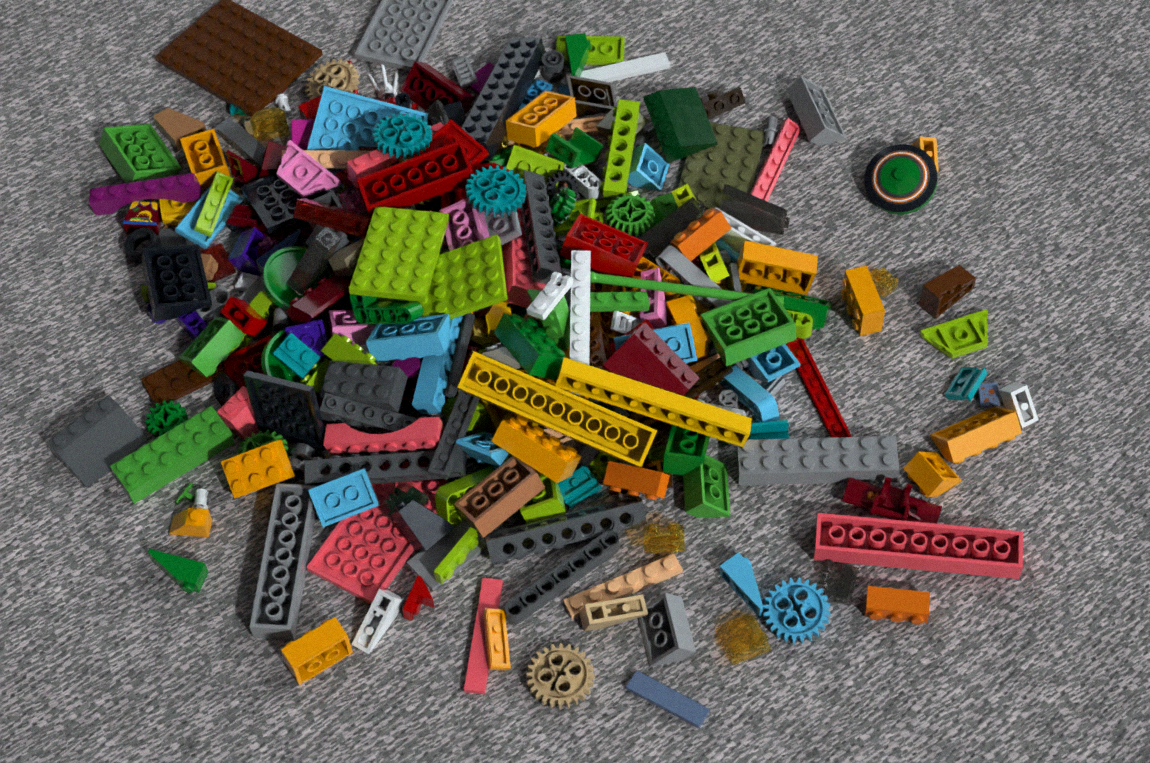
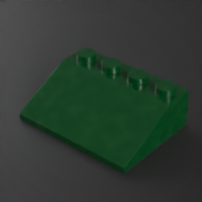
[643,87,718,164]

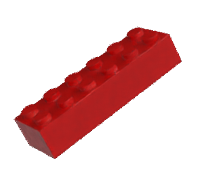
[357,140,474,218]

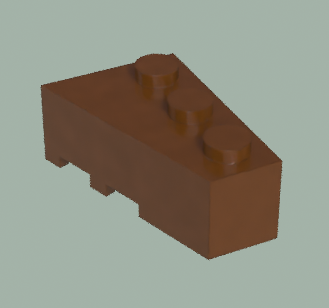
[919,265,976,319]

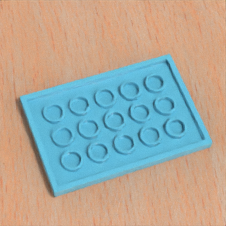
[307,86,428,167]

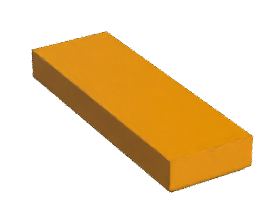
[483,608,511,670]

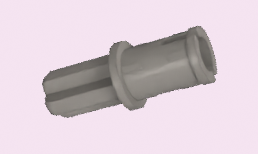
[763,116,778,149]

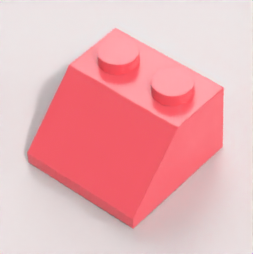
[217,386,259,440]

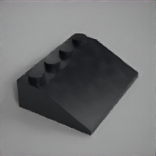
[141,244,212,321]

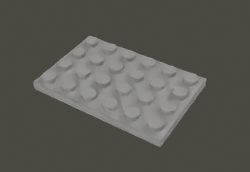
[354,0,454,71]

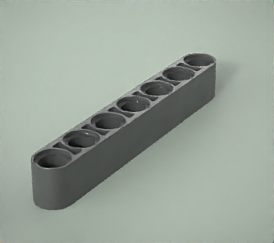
[505,530,619,625]

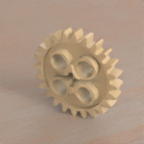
[305,59,360,100]
[526,643,595,710]

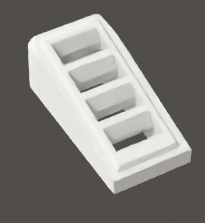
[610,311,643,335]

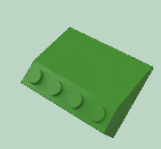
[99,124,182,183]
[701,288,797,367]

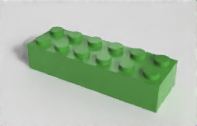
[110,406,235,504]

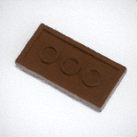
[141,360,226,406]

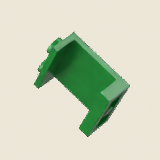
[545,127,603,168]

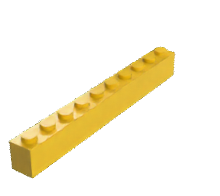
[555,357,752,447]

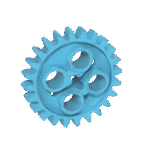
[763,577,831,644]

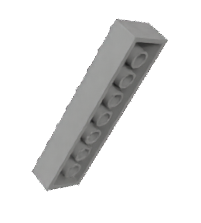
[737,436,900,485]
[250,483,316,640]

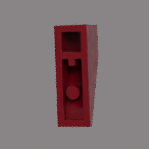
[226,150,260,189]

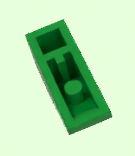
[565,33,591,77]
[148,549,208,593]

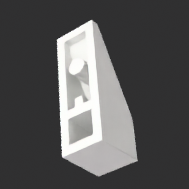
[351,589,405,654]

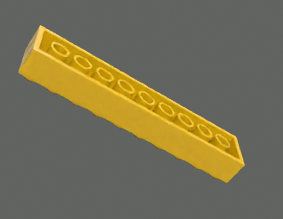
[457,351,657,468]

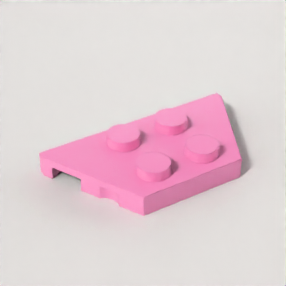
[276,140,341,198]

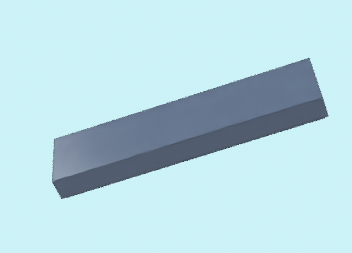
[626,670,710,729]

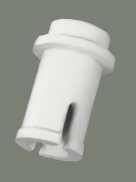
[275,94,292,117]
[192,489,208,509]

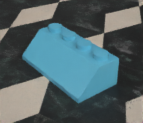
[366,314,450,362]

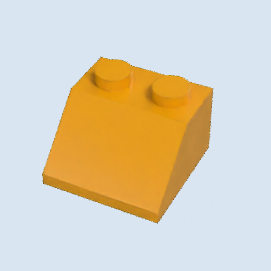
[903,452,962,497]

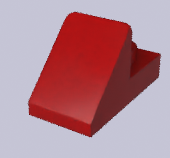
[402,575,435,621]

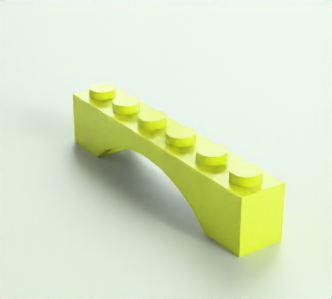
[672,184,730,282]

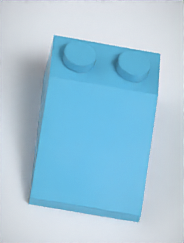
[456,432,513,469]

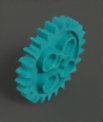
[372,113,432,159]
[465,165,527,217]

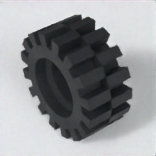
[545,170,579,200]

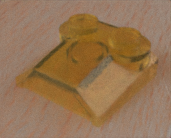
[250,107,290,142]
[716,615,771,665]

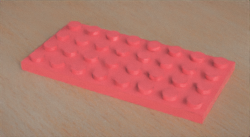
[306,450,447,604]

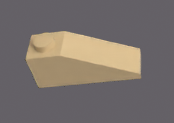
[579,595,648,632]

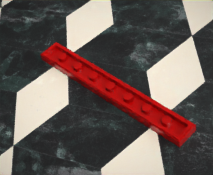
[786,338,852,438]

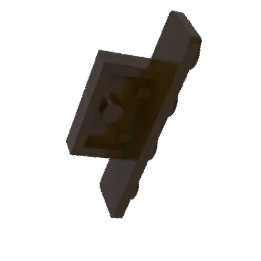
[700,87,746,120]

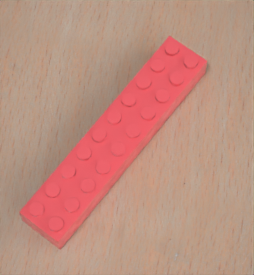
[814,513,1023,579]

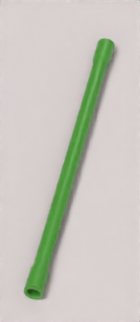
[590,271,784,305]

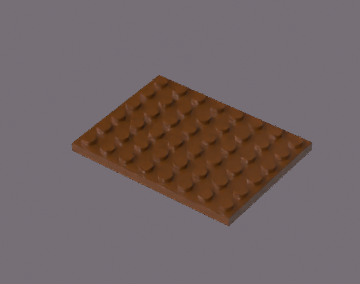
[155,0,323,117]

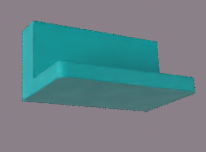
[749,420,789,440]

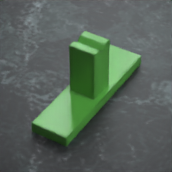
[176,482,195,505]

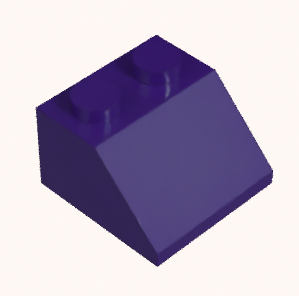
[228,227,276,276]

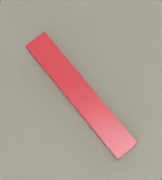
[748,118,801,207]
[464,578,503,694]

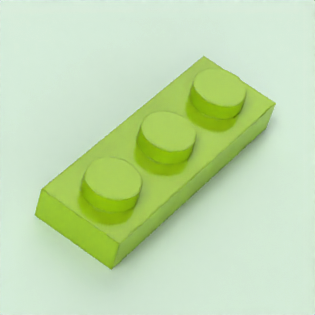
[434,527,479,585]

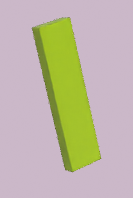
[194,172,234,237]

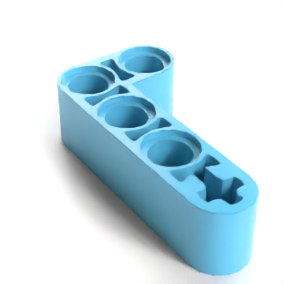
[720,365,780,423]

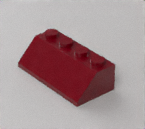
[400,61,475,124]
[286,271,353,325]

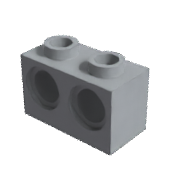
[195,285,231,325]

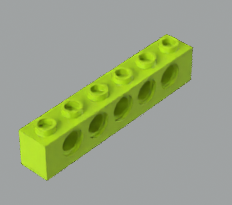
[600,99,640,201]

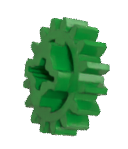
[549,187,576,227]
[145,400,189,438]

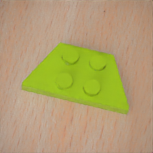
[920,309,988,359]

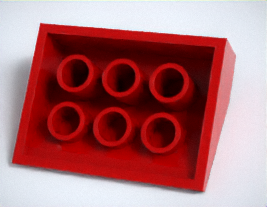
[560,213,648,278]

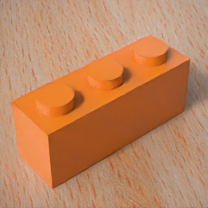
[670,207,731,261]
[603,461,670,501]
[865,586,930,625]

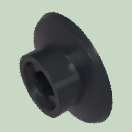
[213,373,239,407]

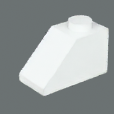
[999,382,1038,428]

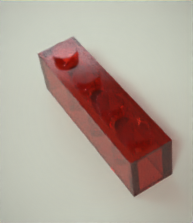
[293,198,372,237]

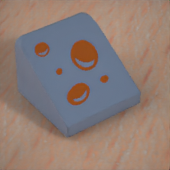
[977,382,1000,408]

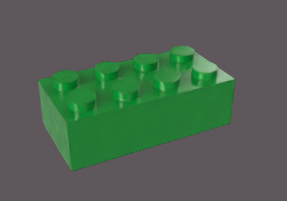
[494,313,567,380]

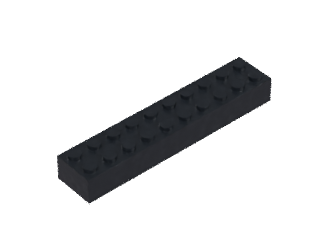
[462,37,546,161]

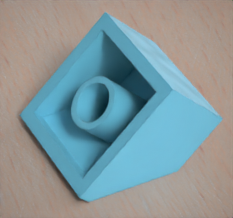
[628,143,670,191]
[747,344,801,383]

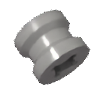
[718,390,738,409]

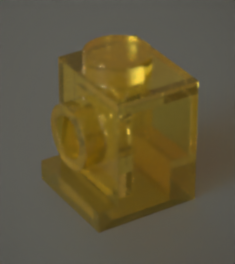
[870,267,899,298]

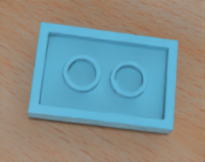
[308,468,379,527]

